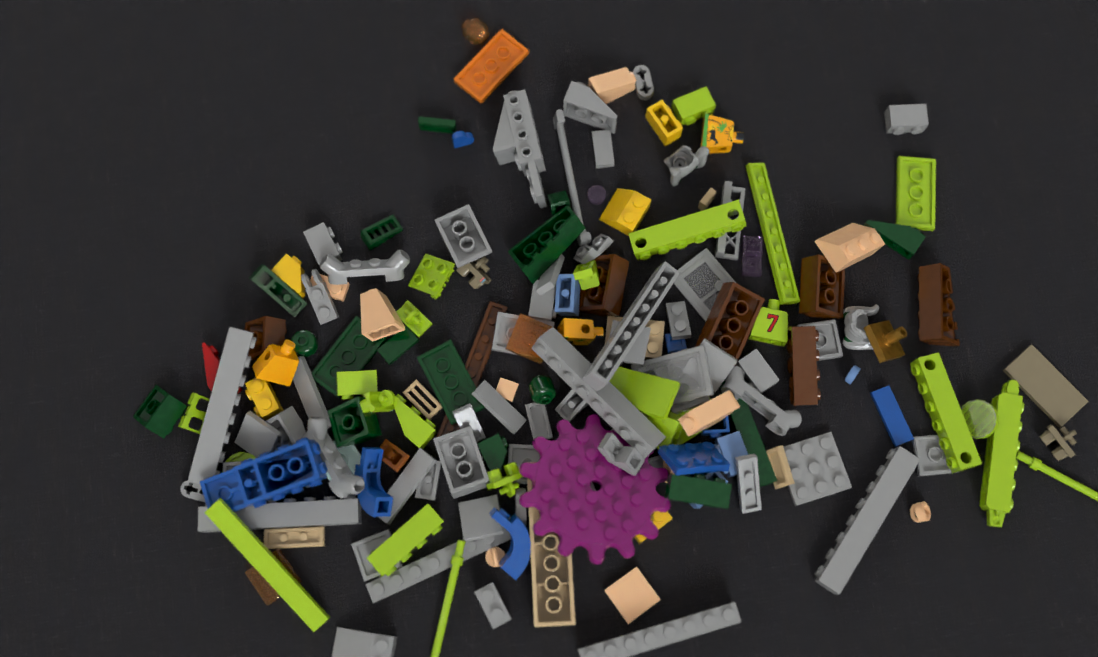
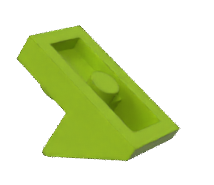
[573,260,600,290]

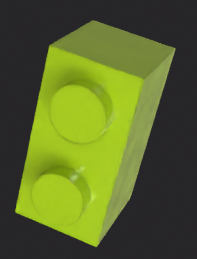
[671,86,716,125]
[336,370,378,399]

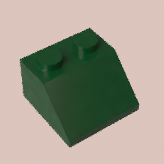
[133,385,187,439]
[327,396,382,448]

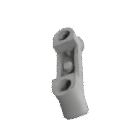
[320,250,410,285]
[721,366,802,436]
[303,416,365,498]

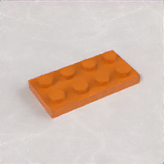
[454,29,529,104]

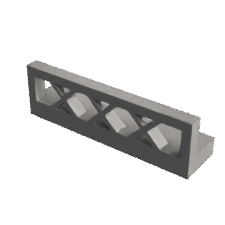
[715,181,745,260]

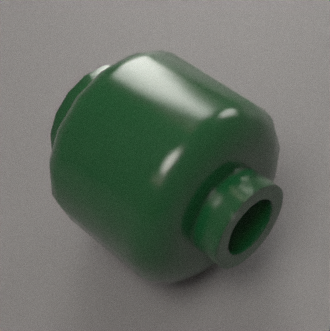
[291,330,318,357]
[529,375,556,405]

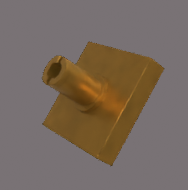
[864,320,907,363]

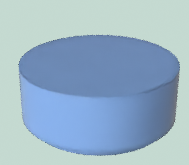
[844,365,861,385]

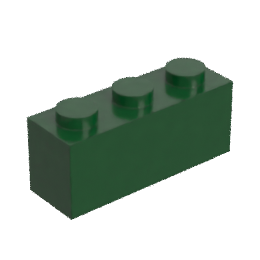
[665,474,732,509]

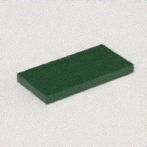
[311,316,387,399]
[417,339,485,425]

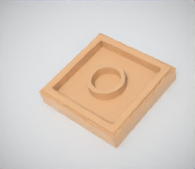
[604,566,661,624]

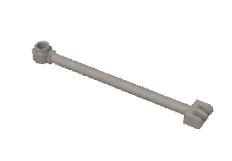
[553,109,591,246]

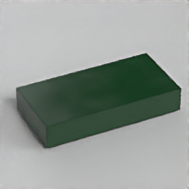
[418,116,457,134]
[377,326,419,365]

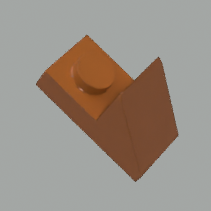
[380,439,410,473]

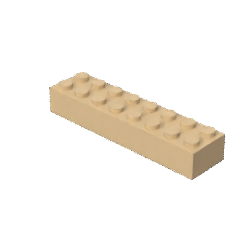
[527,462,575,627]

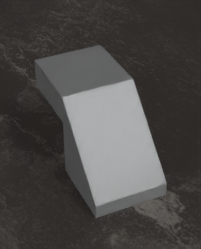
[598,433,645,476]

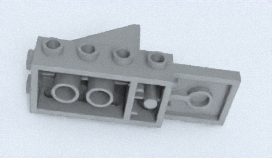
[493,89,547,209]

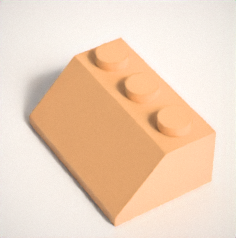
[815,223,885,273]

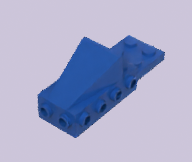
[199,437,328,512]

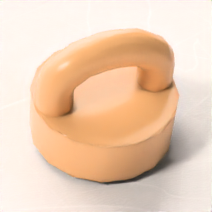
[910,501,931,523]
[485,547,505,567]

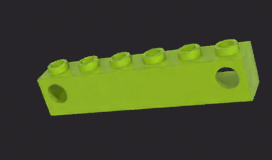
[628,199,747,260]
[910,352,982,473]

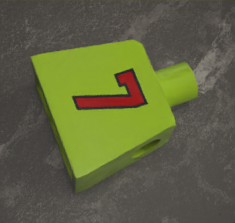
[748,299,788,347]

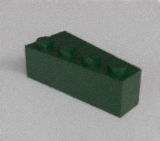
[508,205,586,284]

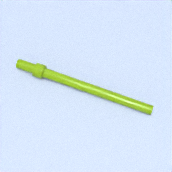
[1016,451,1098,501]
[431,540,466,657]

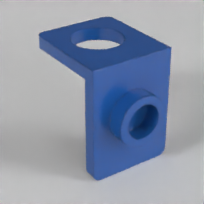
[701,416,730,439]

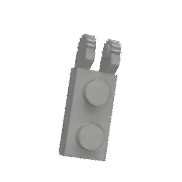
[301,269,339,325]

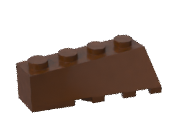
[918,263,960,346]
[786,326,821,405]

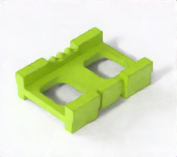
[178,393,210,434]

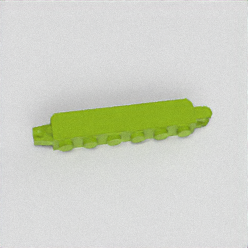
[979,380,1024,528]

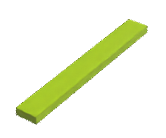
[746,163,800,305]
[204,498,330,632]

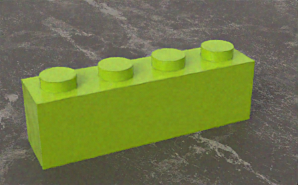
[366,504,444,576]

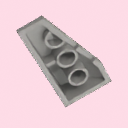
[266,406,310,488]

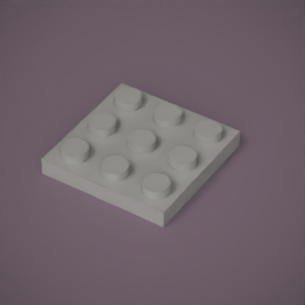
[784,432,852,506]

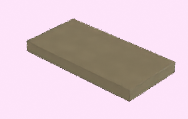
[1003,344,1089,428]

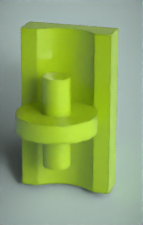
[396,300,432,337]
[360,390,395,413]
[486,462,523,497]

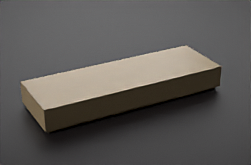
[264,526,325,549]

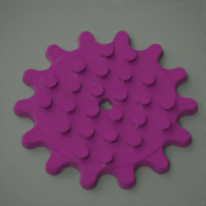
[519,414,671,564]

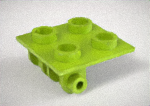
[408,253,455,299]

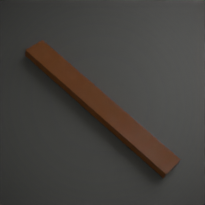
[437,301,508,437]

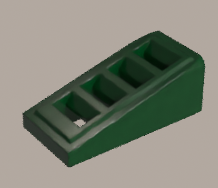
[361,215,403,250]

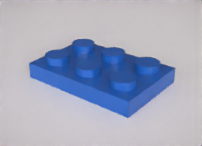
[658,442,730,475]

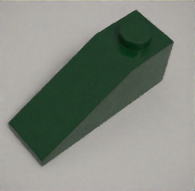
[863,220,926,260]
[249,264,308,318]

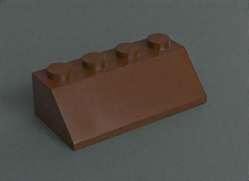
[695,282,765,366]

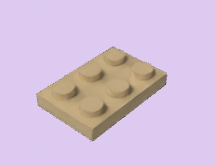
[605,316,665,359]

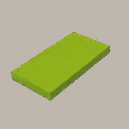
[896,156,936,231]
[609,367,681,420]

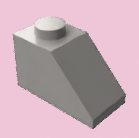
[555,389,589,422]

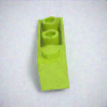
[393,394,437,449]

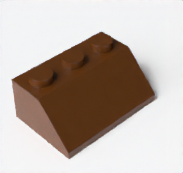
[579,254,629,317]
[799,254,845,319]

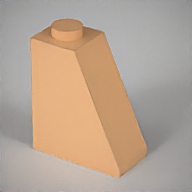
[588,67,636,104]
[360,288,405,342]
[678,390,740,437]

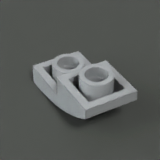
[573,234,613,264]

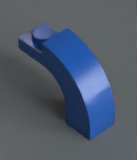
[355,447,393,517]
[489,507,531,580]

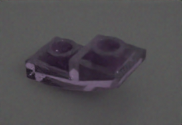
[742,236,763,277]

